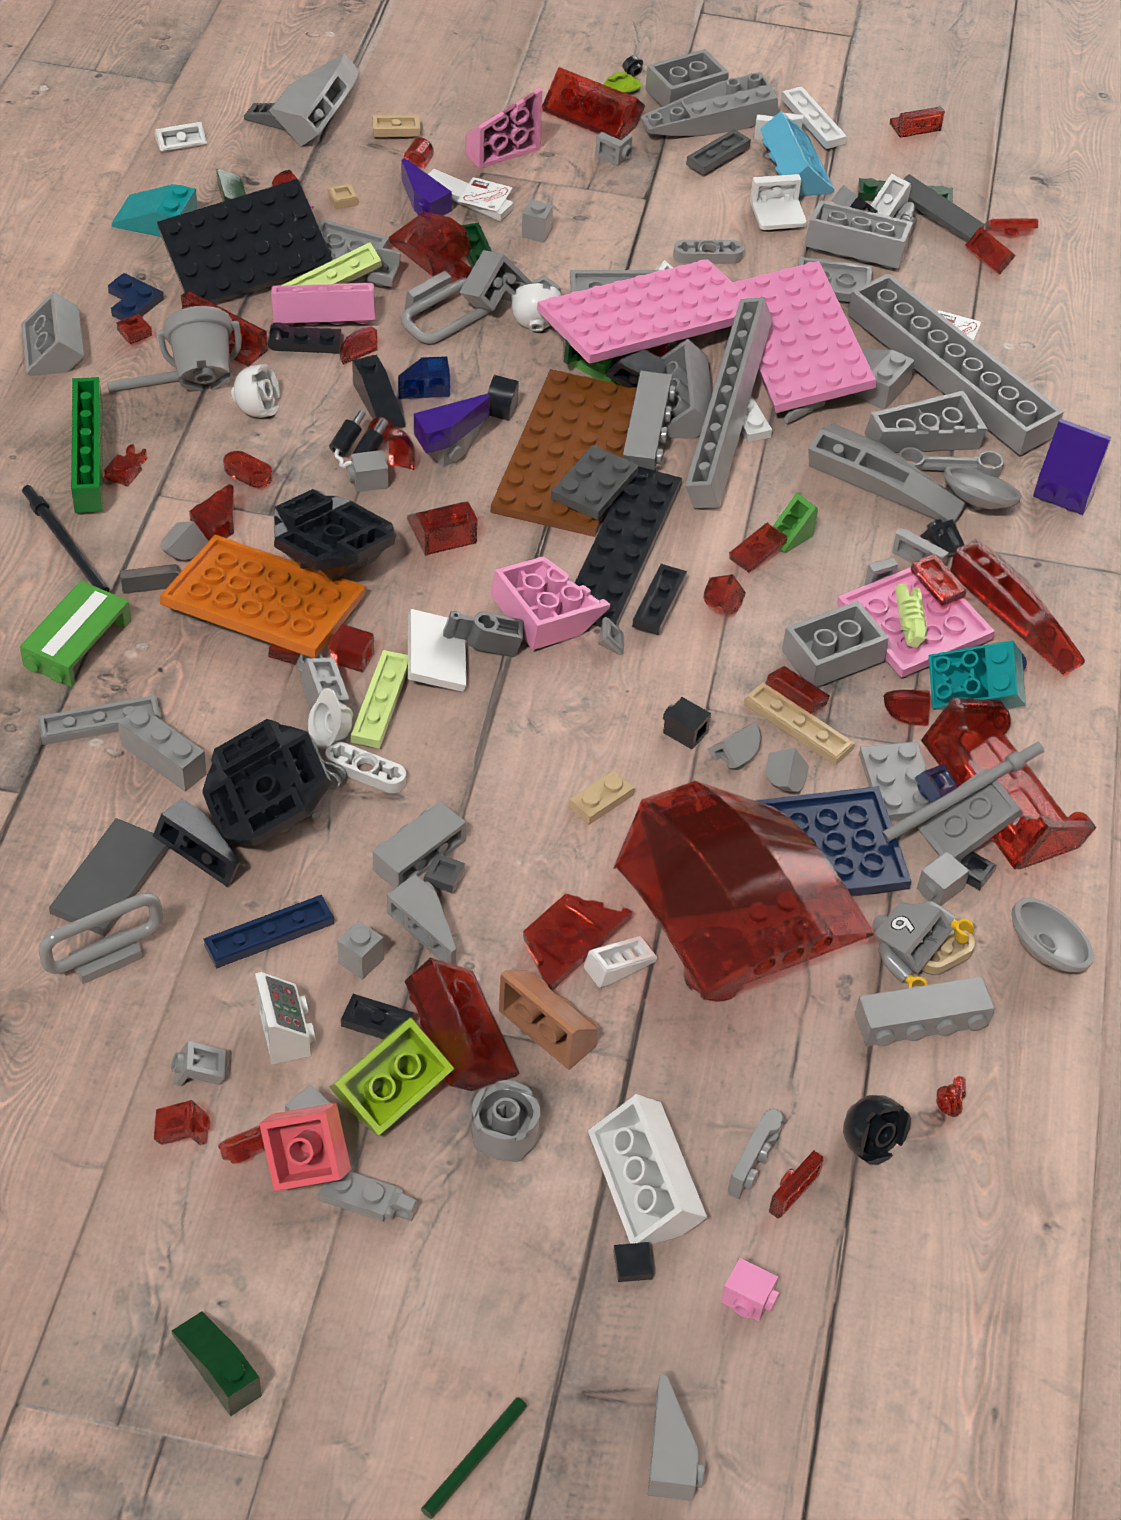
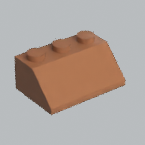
[499,970,598,1070]

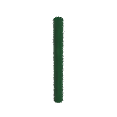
[421,1397,527,1519]

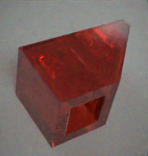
[189,484,235,541]

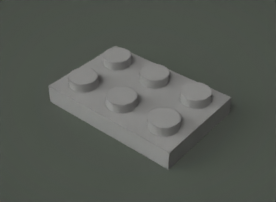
[798,257,872,302]
[859,741,931,821]
[916,767,1023,861]

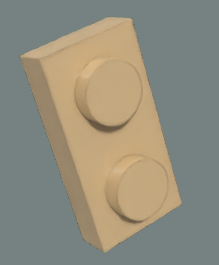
[372,115,420,138]
[569,770,634,825]

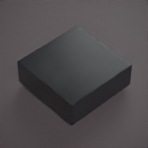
[960,851,997,891]
[613,1242,654,1282]

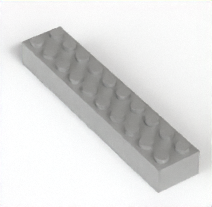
[848,274,1064,455]

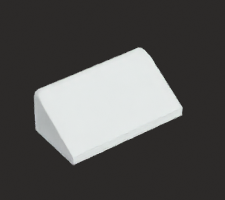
[155,122,207,153]

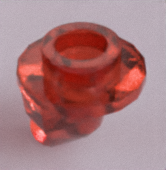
[936,1076,966,1117]

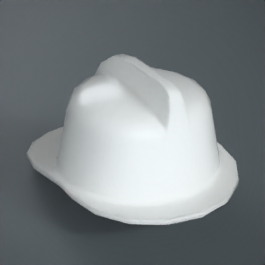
[308,688,353,749]

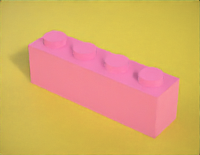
[271,283,375,326]

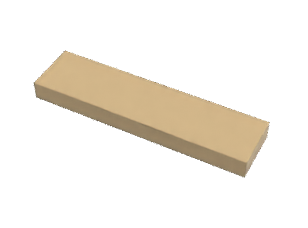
[744,682,855,766]

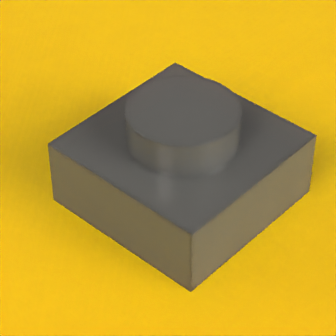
[424,853,465,894]

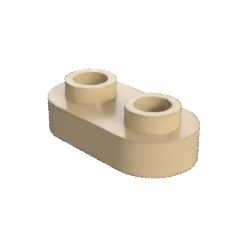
[921,929,975,975]

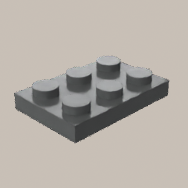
[551,445,639,520]

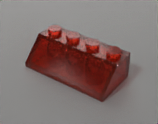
[542,67,646,140]
[404,957,520,1091]

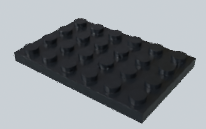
[157,179,333,307]

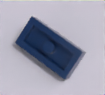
[915,764,959,803]

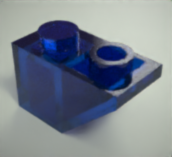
[398,356,450,399]

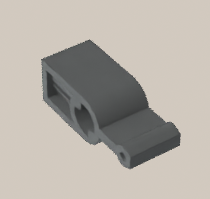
[443,611,523,657]

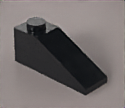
[352,354,405,433]
[153,798,240,887]

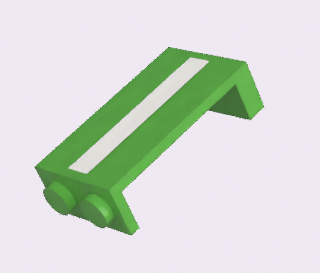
[20,580,131,687]

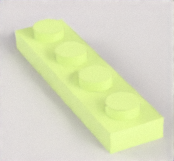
[281,242,383,286]
[351,650,408,749]

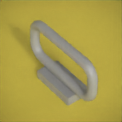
[401,271,491,344]
[39,893,163,984]

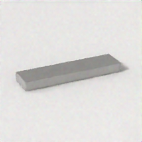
[37,695,161,745]

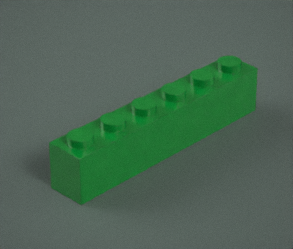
[71,377,103,513]

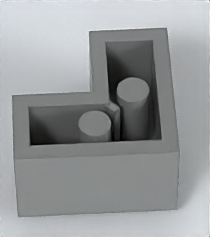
[459,250,532,311]

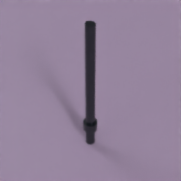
[22,485,109,592]

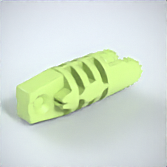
[895,583,927,648]

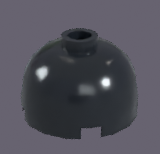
[843,1095,911,1165]

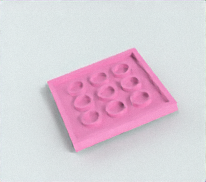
[837,560,995,678]

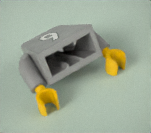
[872,901,974,988]

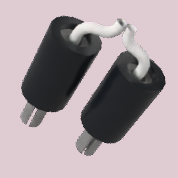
[329,409,388,468]

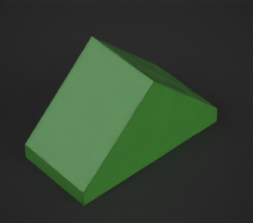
[765,493,818,553]

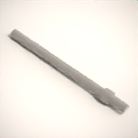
[882,742,1044,842]

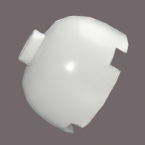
[512,283,561,332]
[231,363,280,418]

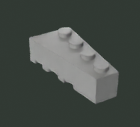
[864,390,987,452]

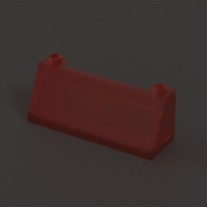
[921,698,1096,869]

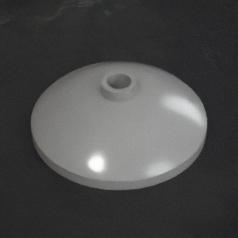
[944,465,1022,510]
[1011,898,1094,972]

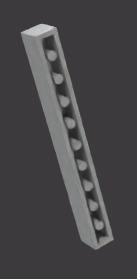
[685,297,772,508]

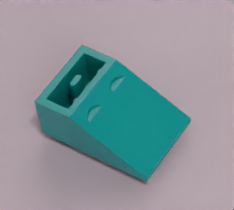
[928,640,1026,710]

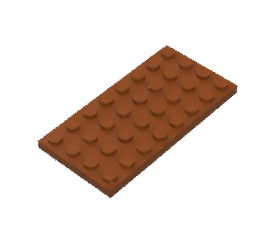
[490,369,637,537]

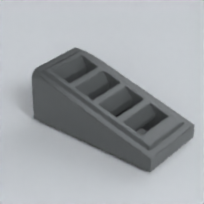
[244,103,286,131]

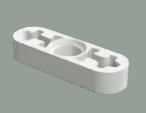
[325,742,406,793]

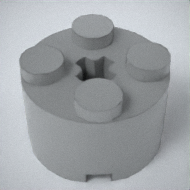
[471,1080,540,1162]

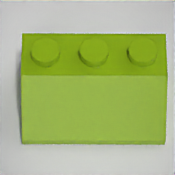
[329,1018,454,1136]

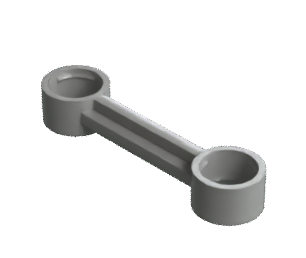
[899,447,1004,478]

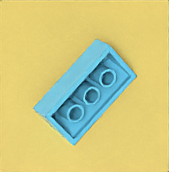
[760,111,835,197]

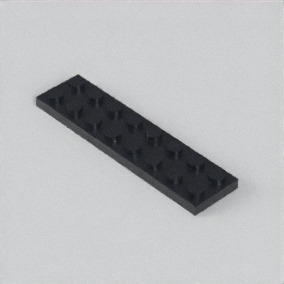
[575,467,682,627]

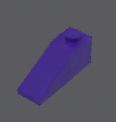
[401,158,452,222]
[414,393,490,454]

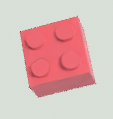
[259,1102,351,1191]

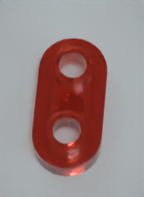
[223,451,272,488]
[218,1125,265,1164]

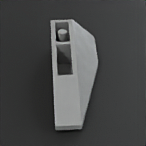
[269,53,359,146]
[640,72,778,136]
[808,423,965,523]

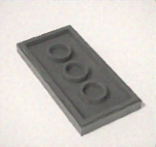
[49,818,169,937]

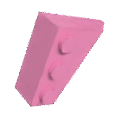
[465,87,543,169]
[490,556,610,650]

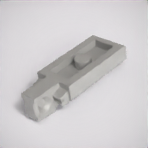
[318,1171,417,1222]

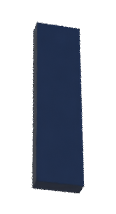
[203,894,334,969]

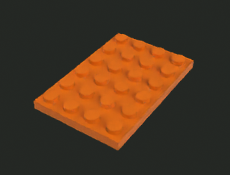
[160,535,366,658]

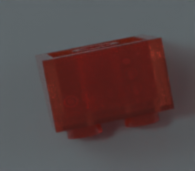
[407,501,478,556]

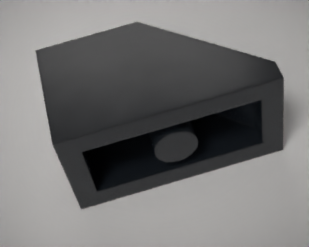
[606,350,665,388]

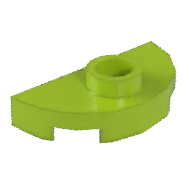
[601,71,643,103]

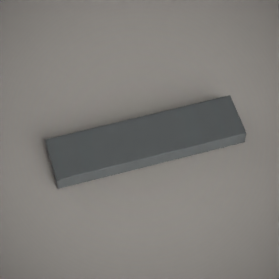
[903,174,985,244]

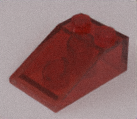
[389,211,471,277]

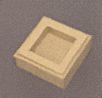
[328,184,358,209]

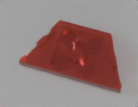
[523,893,632,991]

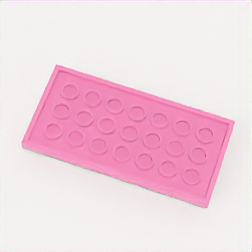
[537,259,749,364]
[733,261,876,413]

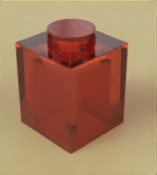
[328,624,374,673]

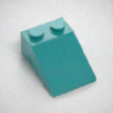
[111,184,198,237]

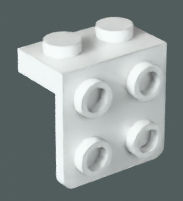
[750,174,806,230]

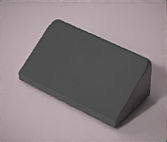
[120,564,178,593]

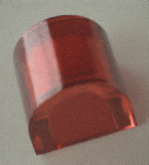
[403,137,434,168]

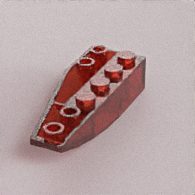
[949,539,1085,675]

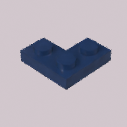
[108,273,164,326]

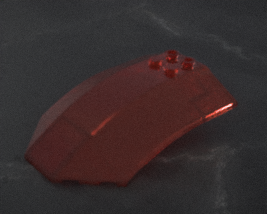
[613,781,874,1000]

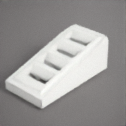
[584,936,658,988]

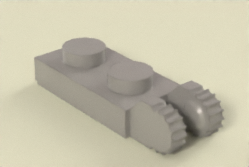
[728,1108,784,1199]

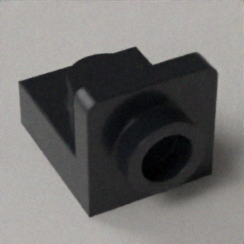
[920,519,966,557]

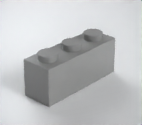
[118,706,207,792]
[373,801,466,889]

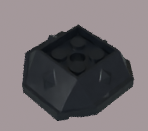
[274,489,396,582]
[202,719,332,846]

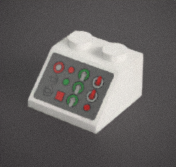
[255,972,315,1064]

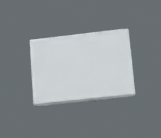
[408,609,466,692]

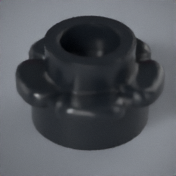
[622,55,643,77]

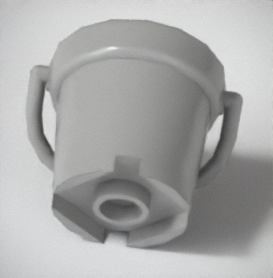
[157,306,242,391]

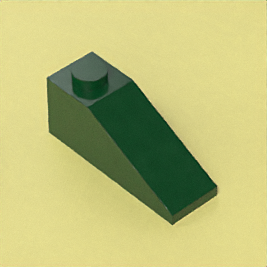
[171,1311,262,1417]

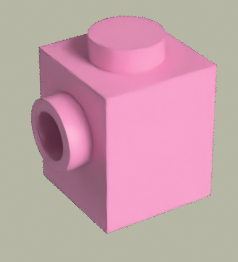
[721,1258,780,1321]

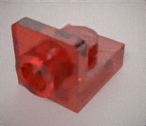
[154,1100,211,1145]

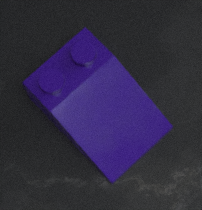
[1033,418,1111,515]

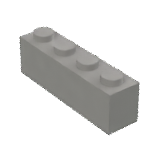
[623,371,676,471]
[854,976,995,1046]

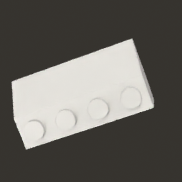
[588,1094,707,1245]

